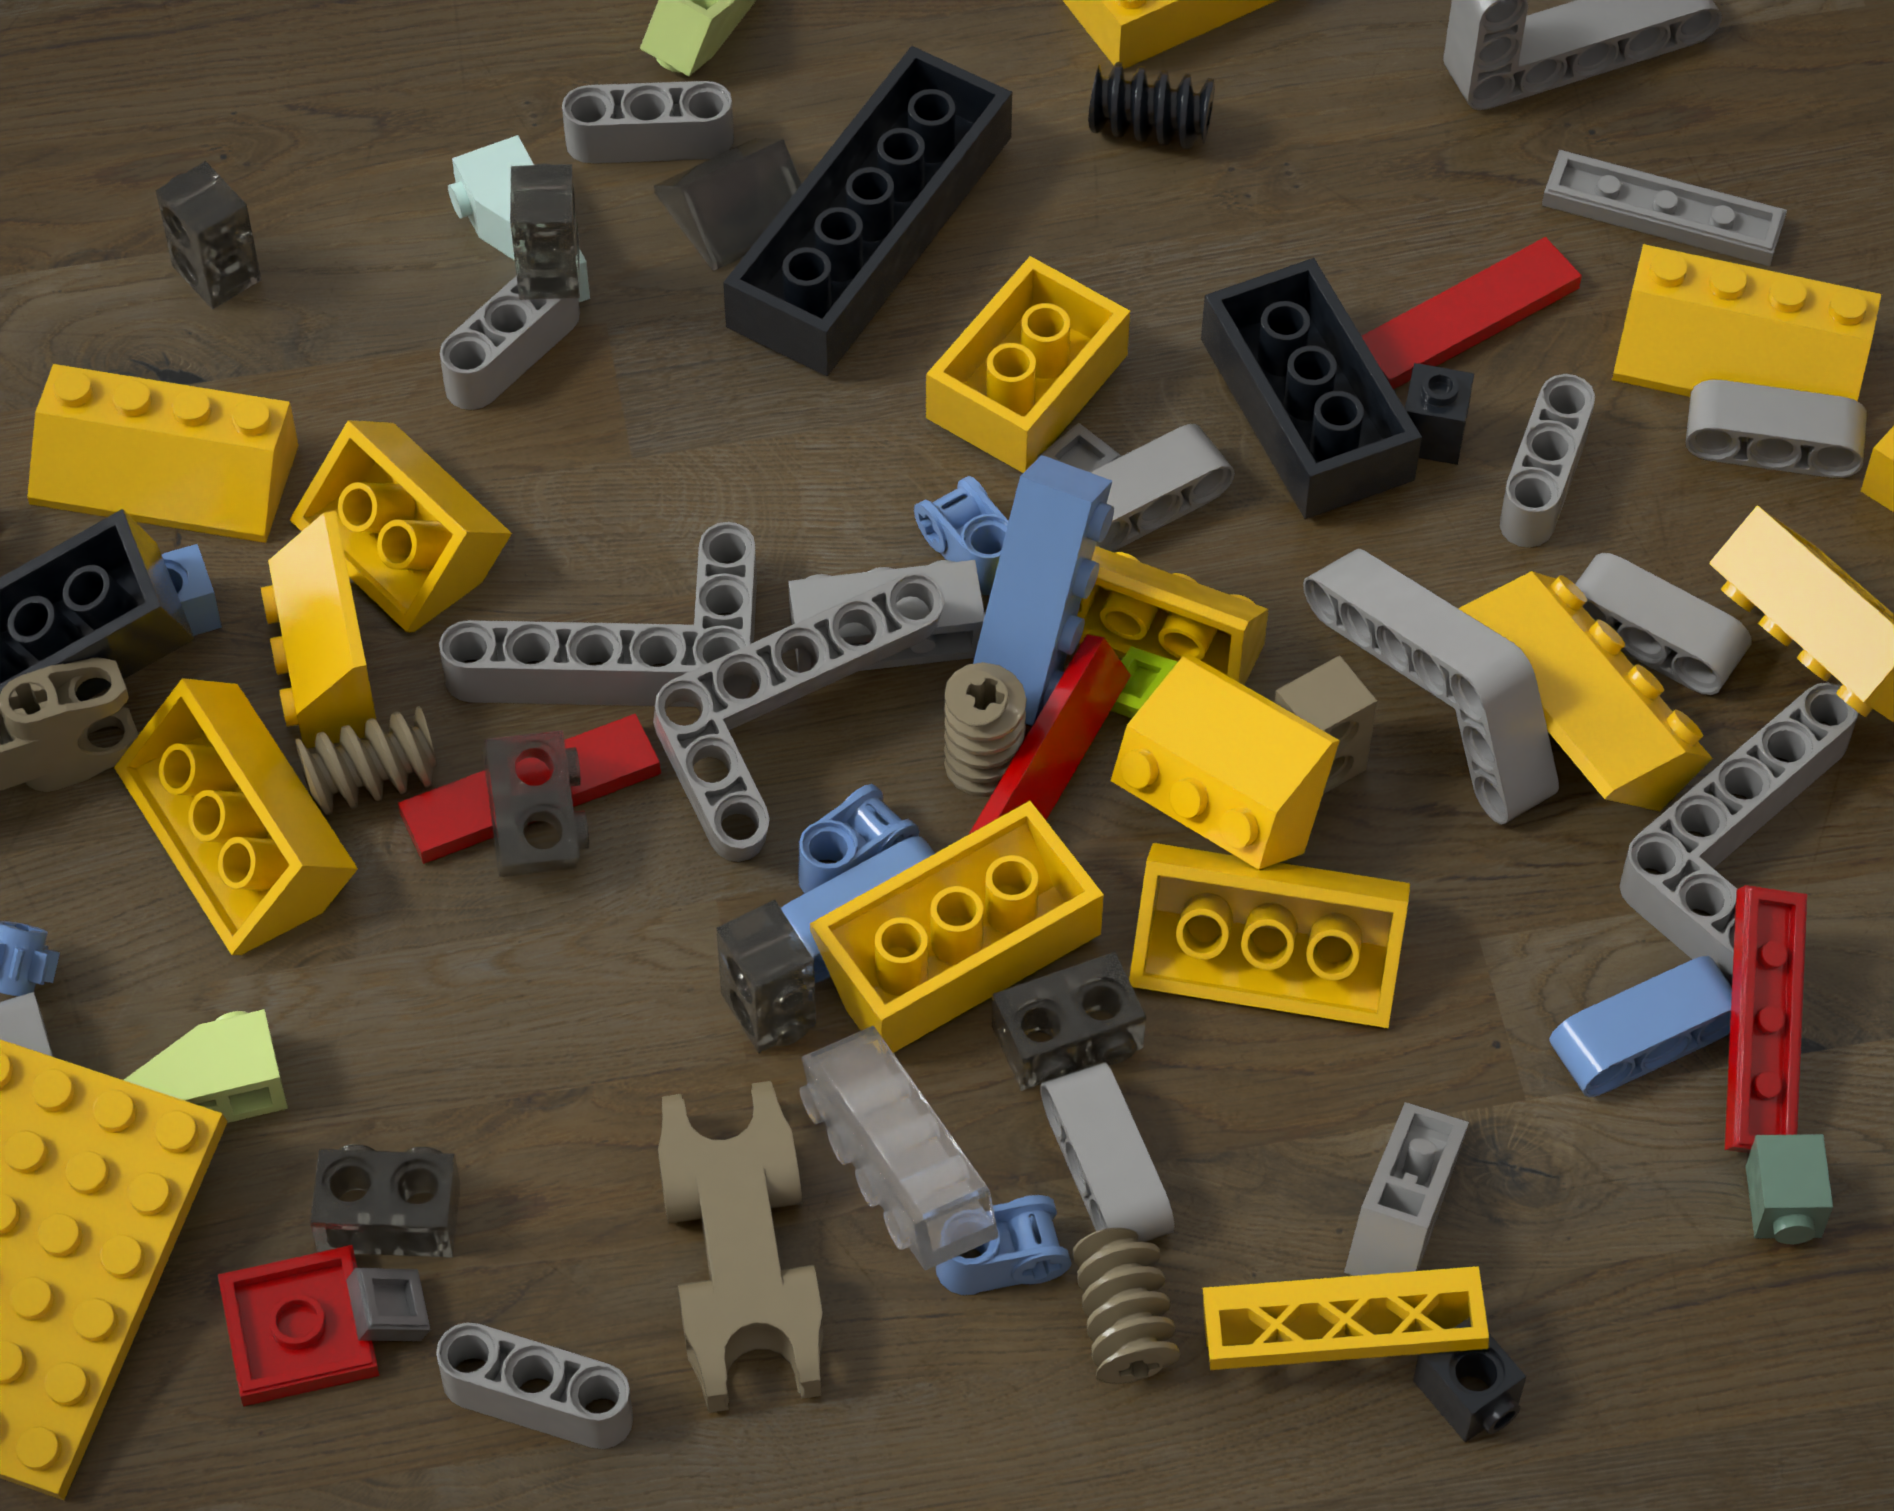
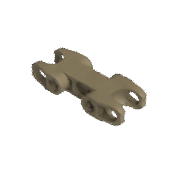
[0,658,139,792]
[658,1081,824,1413]

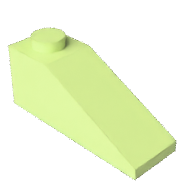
[640,0,756,76]
[124,1009,288,1123]

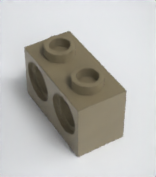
[1275,655,1377,794]

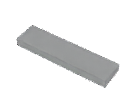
[1542,150,1787,266]

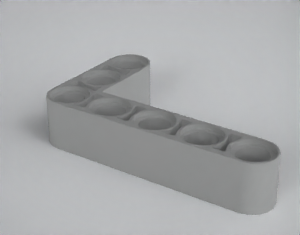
[1443,0,1722,110]
[439,522,757,707]
[1303,548,1559,825]
[653,572,944,862]
[1620,682,1858,986]

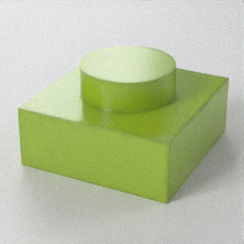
[1111,646,1178,718]

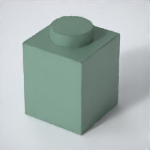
[1746,1134,1833,1244]

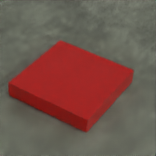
[218,1245,379,1407]

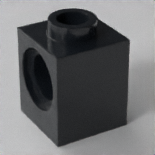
[1405,363,1475,465]
[1413,1317,1526,1442]

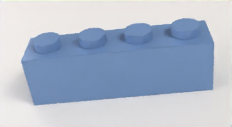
[973,455,1114,726]

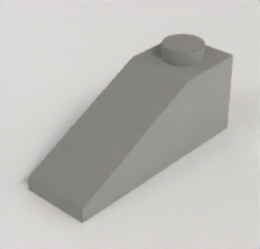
[1344,1102,1469,1276]

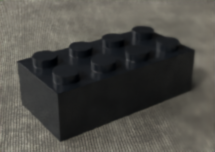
[1201,258,1422,519]
[0,509,195,701]

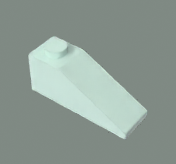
[448,135,590,302]

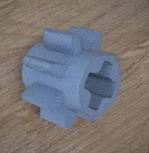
[0,921,60,996]

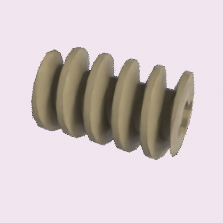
[944,662,1027,796]
[295,706,437,815]
[1073,1228,1181,1384]

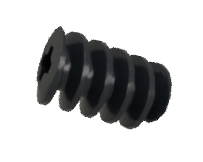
[1088,62,1215,150]

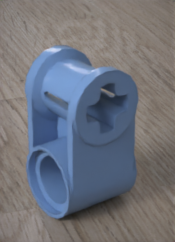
[914,476,1009,595]
[798,784,920,894]
[936,1195,1072,1295]

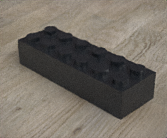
[723,46,1012,377]

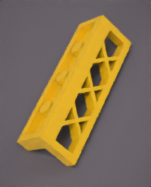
[1203,1266,1489,1370]

